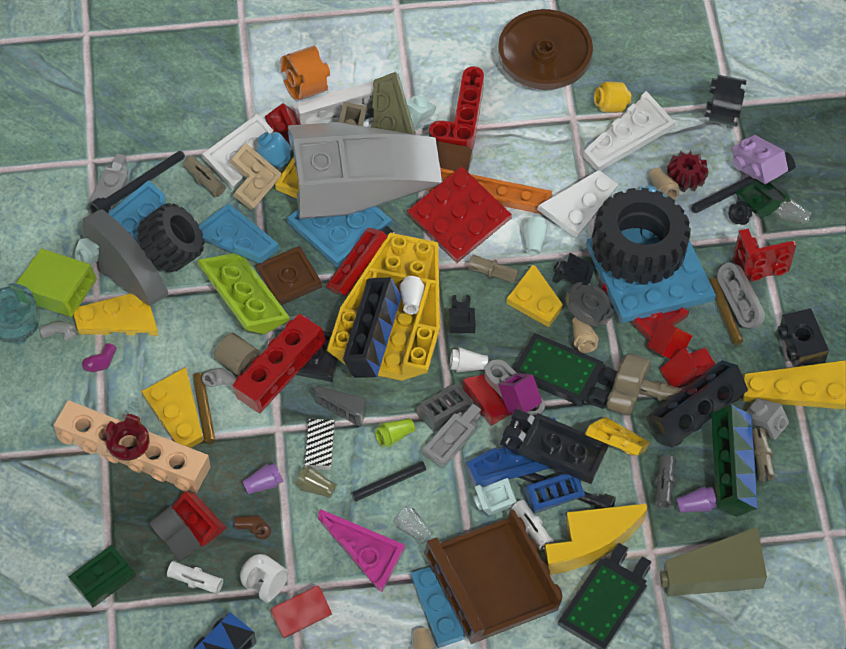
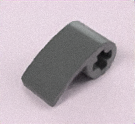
[149,506,200,562]

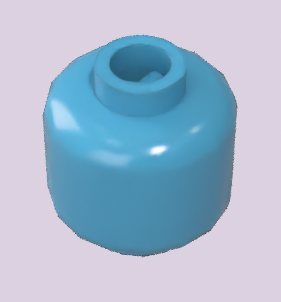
[255,132,291,168]

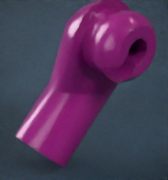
[82,343,117,372]

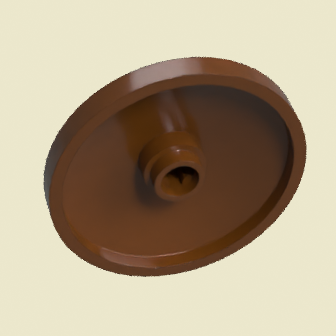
[498,9,593,90]

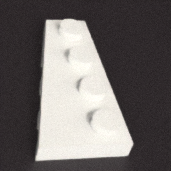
[583,91,675,171]

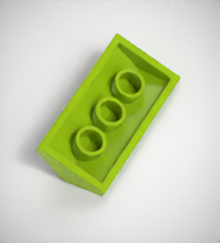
[198,253,290,335]

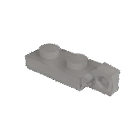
[87,154,129,213]
[423,404,481,469]

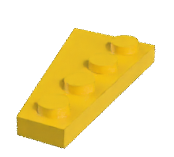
[743,360,846,410]

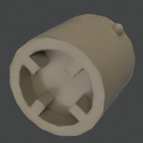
[214,332,259,376]

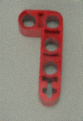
[429,66,484,149]

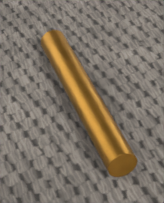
[709,278,743,345]
[193,373,216,444]

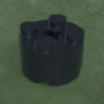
[705,74,747,127]

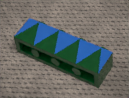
[711,404,758,517]

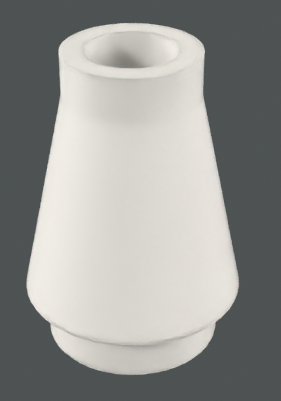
[399,276,425,314]
[449,347,488,373]

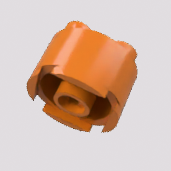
[280,45,330,100]

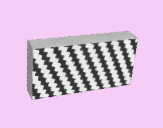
[305,419,335,470]

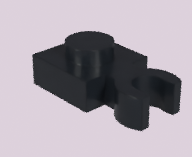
[449,295,476,333]

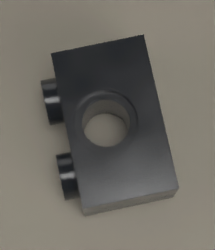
[778,308,829,367]

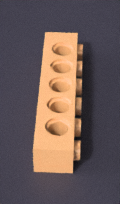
[53,400,211,493]

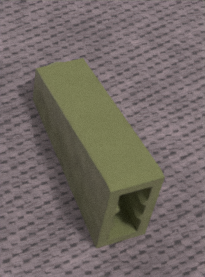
[660,528,767,597]

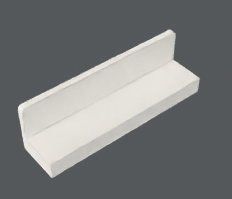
[293,81,374,125]

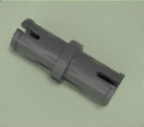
[655,455,677,509]

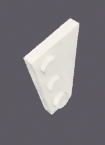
[202,114,273,191]
[537,170,618,238]

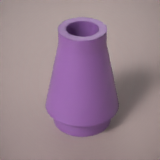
[243,463,284,495]
[677,486,716,514]

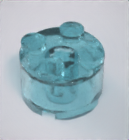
[0,283,40,344]

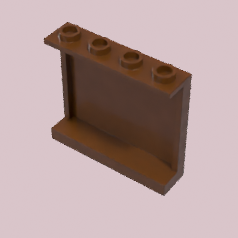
[424,509,563,644]

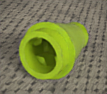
[374,418,415,448]

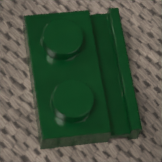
[735,180,791,219]
[68,545,136,608]

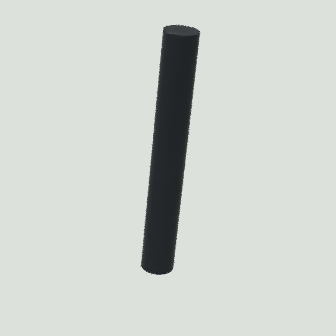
[351,461,426,502]

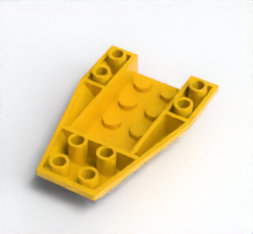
[328,233,440,381]

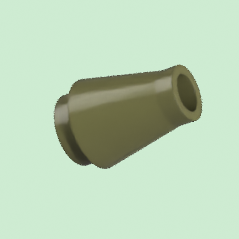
[296,466,337,498]

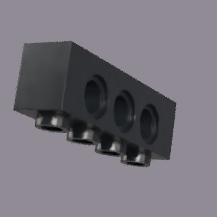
[646,360,748,448]

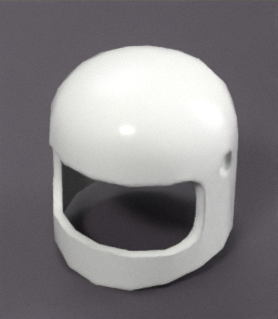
[240,554,289,603]

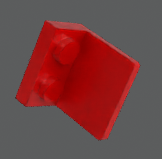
[733,228,796,281]

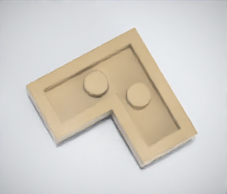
[229,143,282,211]

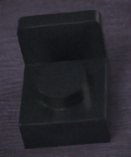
[552,253,595,285]

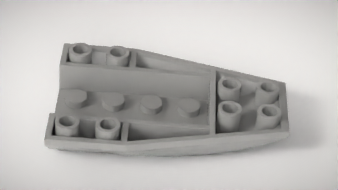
[288,122,442,219]

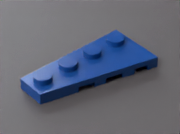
[466,417,556,487]

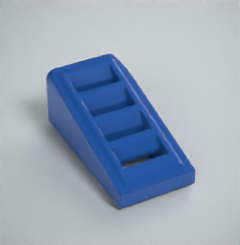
[524,474,585,514]

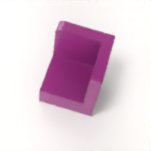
[498,373,542,413]

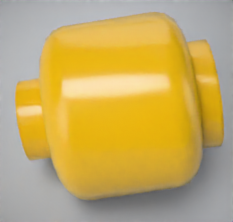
[594,82,631,113]

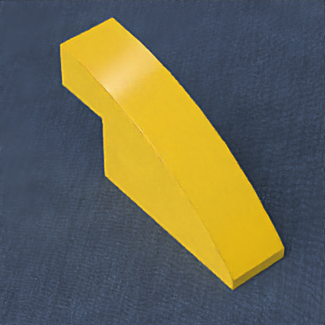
[544,504,647,575]

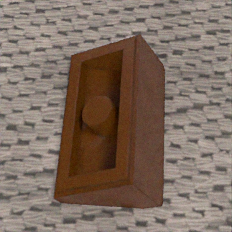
[436,141,473,172]

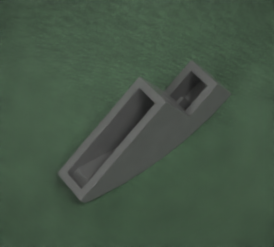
[83,209,168,306]

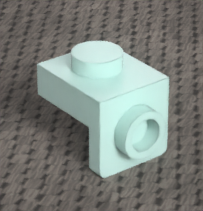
[406,95,437,132]
[72,238,99,268]
[474,478,517,516]

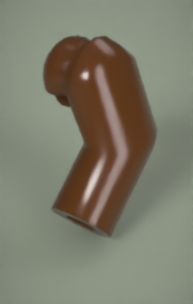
[235,516,271,540]

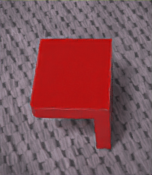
[648,319,693,359]

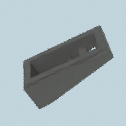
[417,383,473,432]
[315,386,367,426]

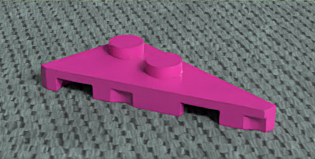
[318,509,405,592]

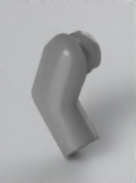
[39,321,76,341]
[202,368,237,391]

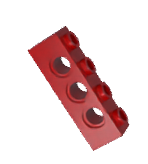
[232,314,326,414]

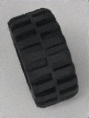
[591,188,691,285]

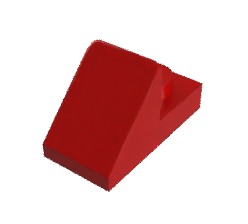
[660,347,716,388]

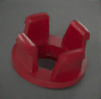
[105,414,150,461]

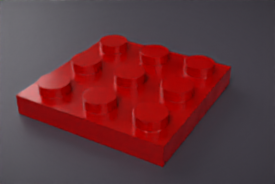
[407,167,512,263]

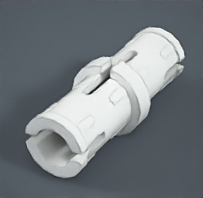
[511,500,554,551]
[167,561,223,595]

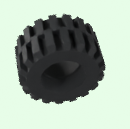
[137,203,205,272]

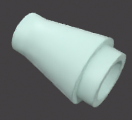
[523,216,548,255]

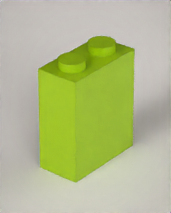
[15,248,97,317]

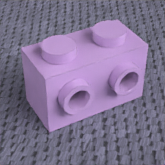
[732,135,788,184]

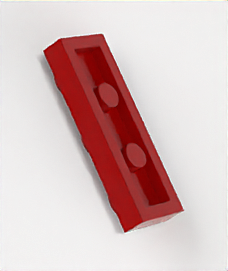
[326,227,388,296]

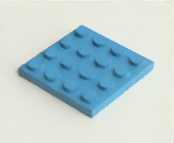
[586,228,716,323]

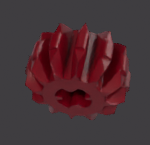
[667,150,709,192]

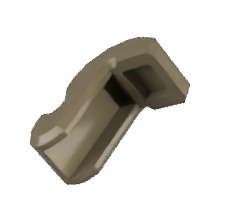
[607,353,651,416]

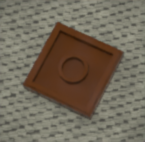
[255,246,322,305]

